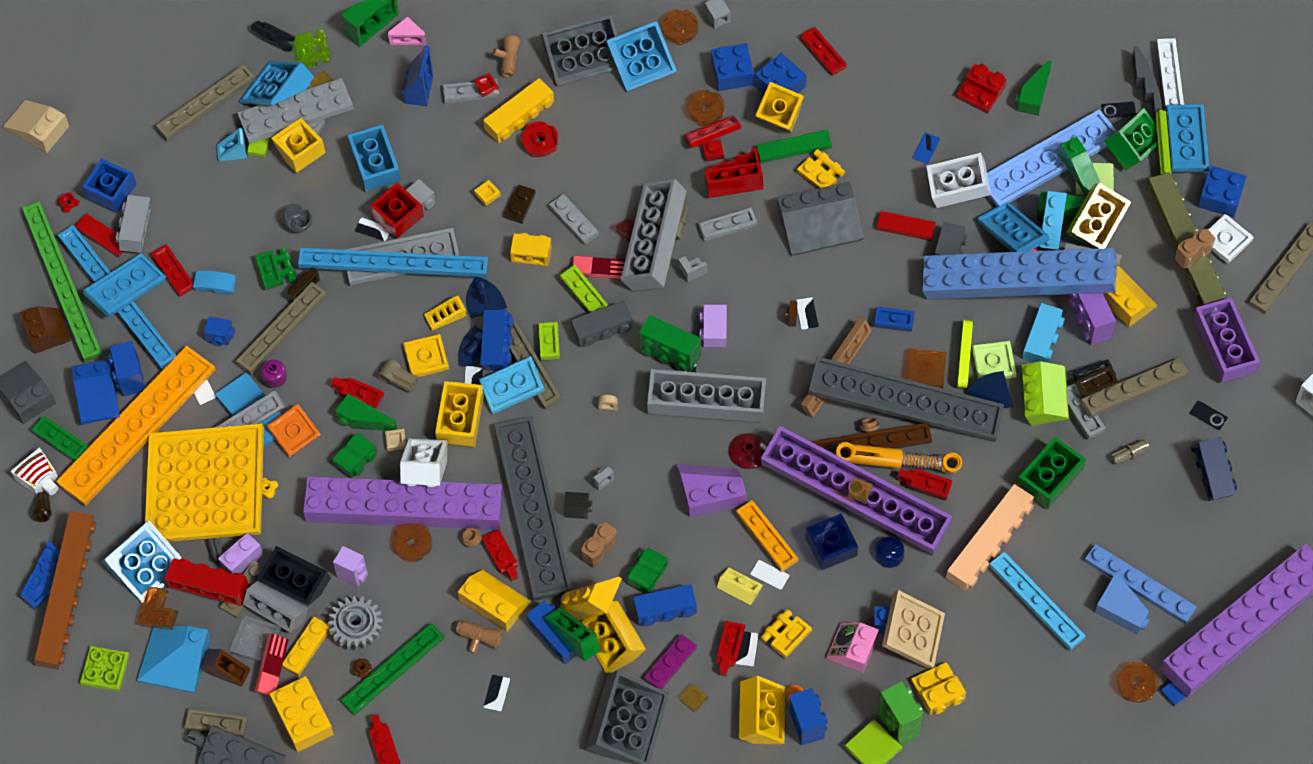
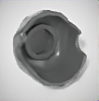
[283,203,312,233]

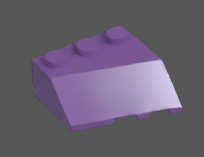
[676,464,747,517]

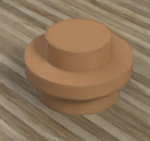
[860,417,880,433]
[462,528,482,547]

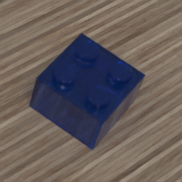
[805,513,858,570]

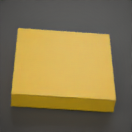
[403,334,449,377]

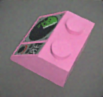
[826,623,879,673]

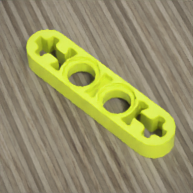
[957,320,973,388]

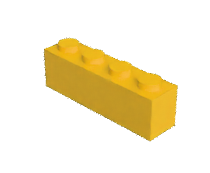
[483,78,554,143]

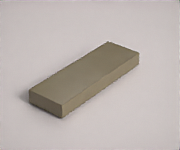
[184,709,248,738]

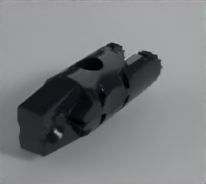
[251,21,295,51]

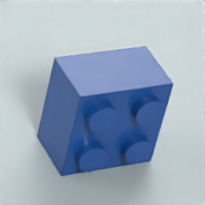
[711,43,754,91]
[755,53,807,94]
[82,158,136,212]
[1198,165,1247,217]
[108,341,145,397]
[788,688,828,746]

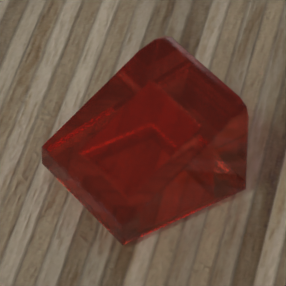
[616,219,634,242]

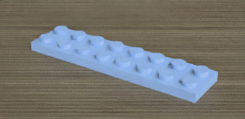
[987,109,1116,207]

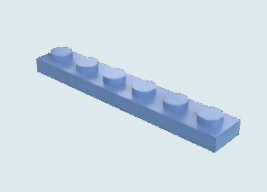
[1084,544,1197,625]

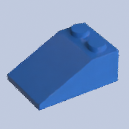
[402,46,434,106]
[72,359,120,425]

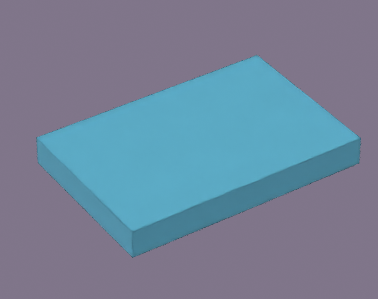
[479,356,546,414]

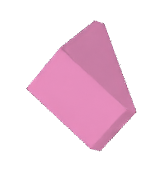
[388,17,426,45]

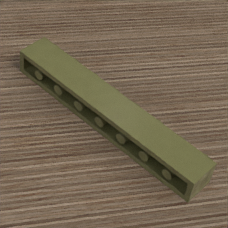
[1147,172,1227,306]

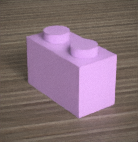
[700,305,727,347]
[218,533,263,574]
[333,546,368,587]

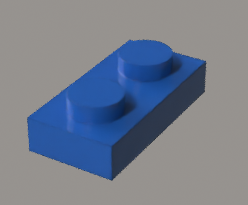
[874,306,915,331]

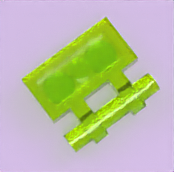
[293,29,330,68]

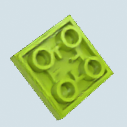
[80,646,130,692]
[845,719,903,764]

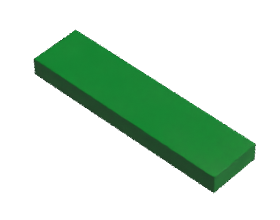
[756,130,832,163]

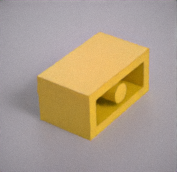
[510,233,552,266]

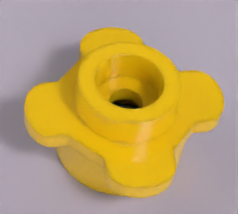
[262,478,278,498]

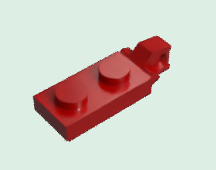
[331,377,384,409]
[897,468,953,500]
[482,529,518,582]
[717,620,746,677]
[369,714,401,764]

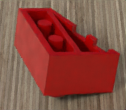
[705,147,763,198]

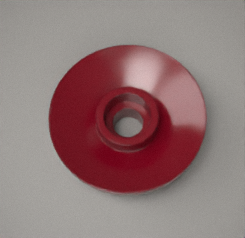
[729,433,767,469]

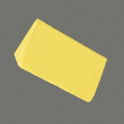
[717,567,763,605]

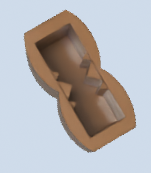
[1175,229,1216,268]
[581,522,617,568]

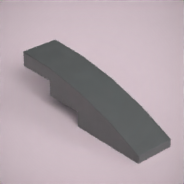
[1132,46,1162,118]

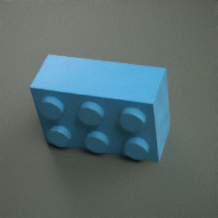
[348,124,401,191]

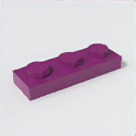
[644,634,697,690]

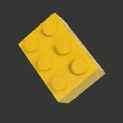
[1066,183,1131,249]
[435,381,484,447]
[270,676,334,753]

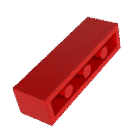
[164,558,250,606]

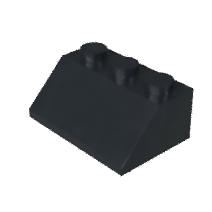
[256,546,331,606]

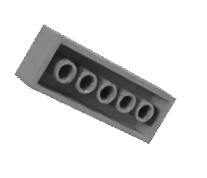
[621,179,687,291]
[647,369,766,423]

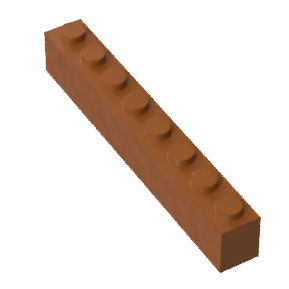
[34,511,96,670]

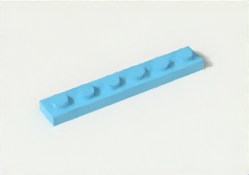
[989,552,1086,651]

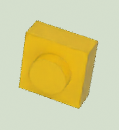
[474,180,501,206]

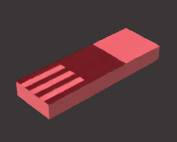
[573,256,626,279]
[254,633,289,697]

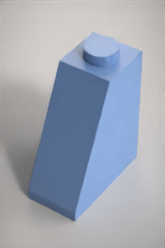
[1095,573,1150,635]

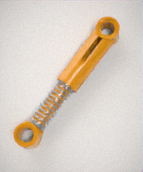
[835,442,962,475]

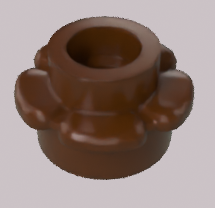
[352,658,372,678]

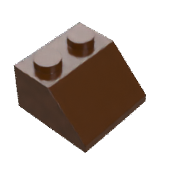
[19,306,71,354]

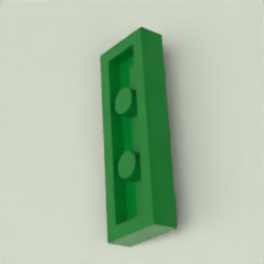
[32,416,89,462]

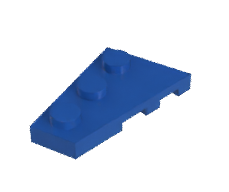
[21,541,60,610]

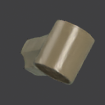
[377,359,418,393]

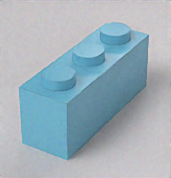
[1040,190,1067,250]
[1022,303,1065,363]

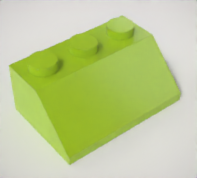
[1022,361,1069,426]

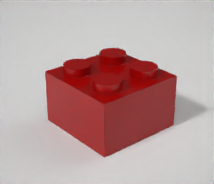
[370,183,424,239]

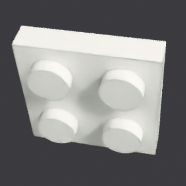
[1209,214,1254,264]

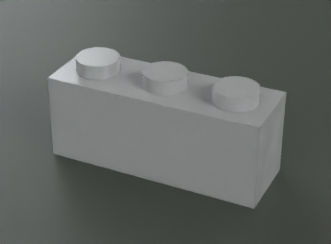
[116,195,151,253]
[243,581,308,633]

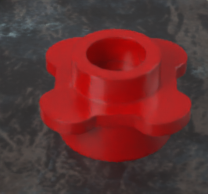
[57,192,79,213]

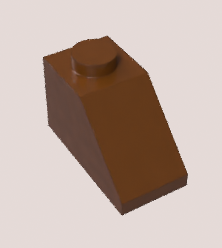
[200,649,251,687]

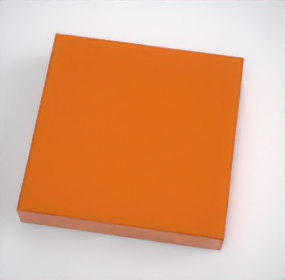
[267,404,321,458]

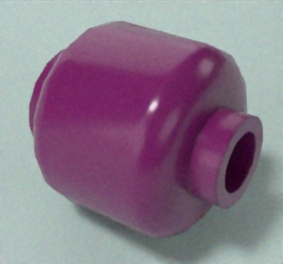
[261,359,287,388]

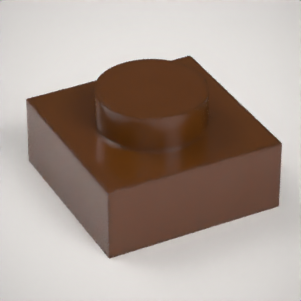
[785,301,798,327]

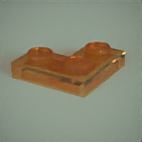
[137,586,178,630]

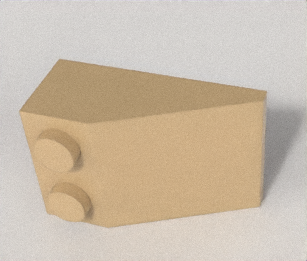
[3,100,69,153]

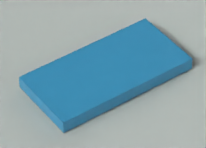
[1166,104,1209,172]
[977,202,1049,252]
[83,253,166,318]
[215,373,282,448]

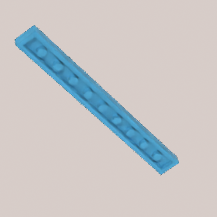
[58,225,176,370]
[298,248,488,277]

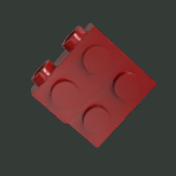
[956,63,1007,114]

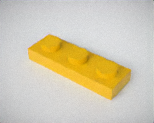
[282,617,331,676]

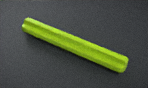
[1155,109,1172,175]

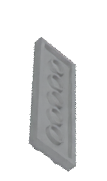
[237,78,354,144]
[345,228,459,286]

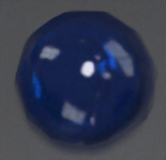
[875,536,905,568]

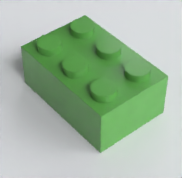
[878,681,924,746]

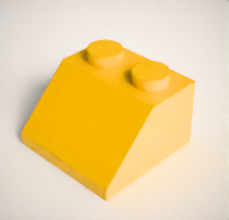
[755,82,804,132]
[271,118,326,173]

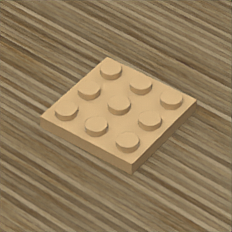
[882,590,945,669]

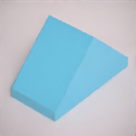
[217,128,247,161]

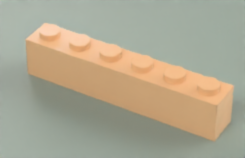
[946,484,1034,592]

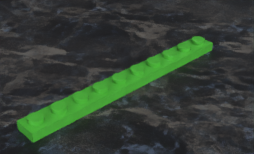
[22,201,102,362]

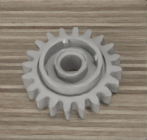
[328,596,383,650]

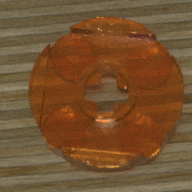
[662,9,698,45]
[688,90,725,126]
[393,523,432,562]
[1117,662,1159,703]

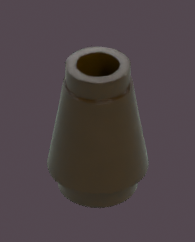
[32,492,52,522]

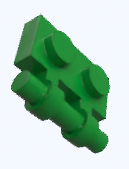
[255,248,296,290]

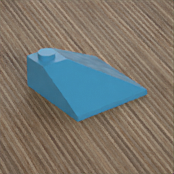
[606,21,677,92]
[239,61,314,105]
[101,521,182,604]
[137,626,211,693]

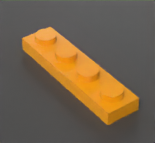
[736,500,798,572]

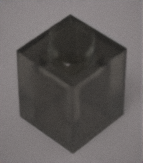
[564,492,593,519]

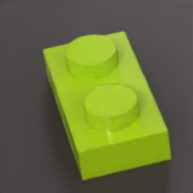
[539,322,560,360]

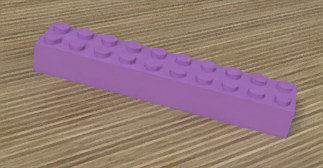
[761,426,953,556]
[304,477,503,530]
[1160,544,1313,698]

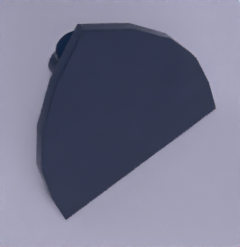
[467,277,507,318]
[459,325,483,367]
[967,371,1013,408]

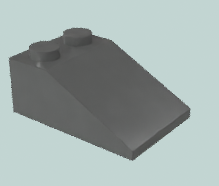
[0,361,56,424]

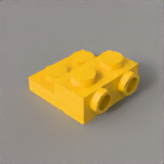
[911,662,966,715]

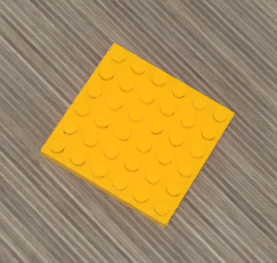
[145,424,264,542]

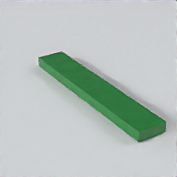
[341,623,445,716]

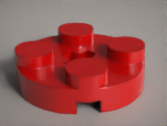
[521,121,559,157]

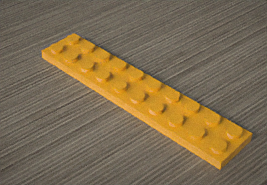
[56,346,216,506]

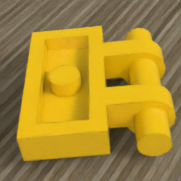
[797,149,845,189]
[760,609,812,659]

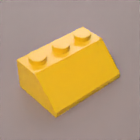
[1103,266,1157,328]
[458,570,530,632]
[560,577,622,620]
[581,601,646,674]
[739,676,785,744]

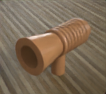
[492,35,521,78]
[456,621,503,653]

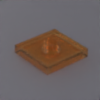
[905,348,947,389]

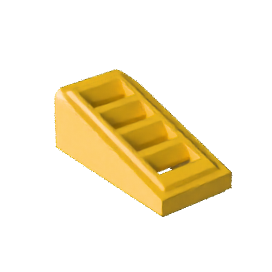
[424,296,467,331]

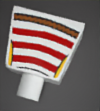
[11,448,58,495]

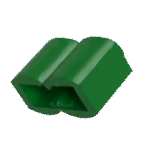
[333,432,377,478]
[627,547,669,594]

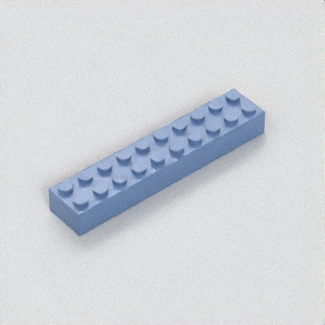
[923,248,1117,299]

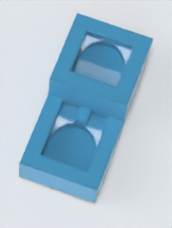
[193,271,236,294]

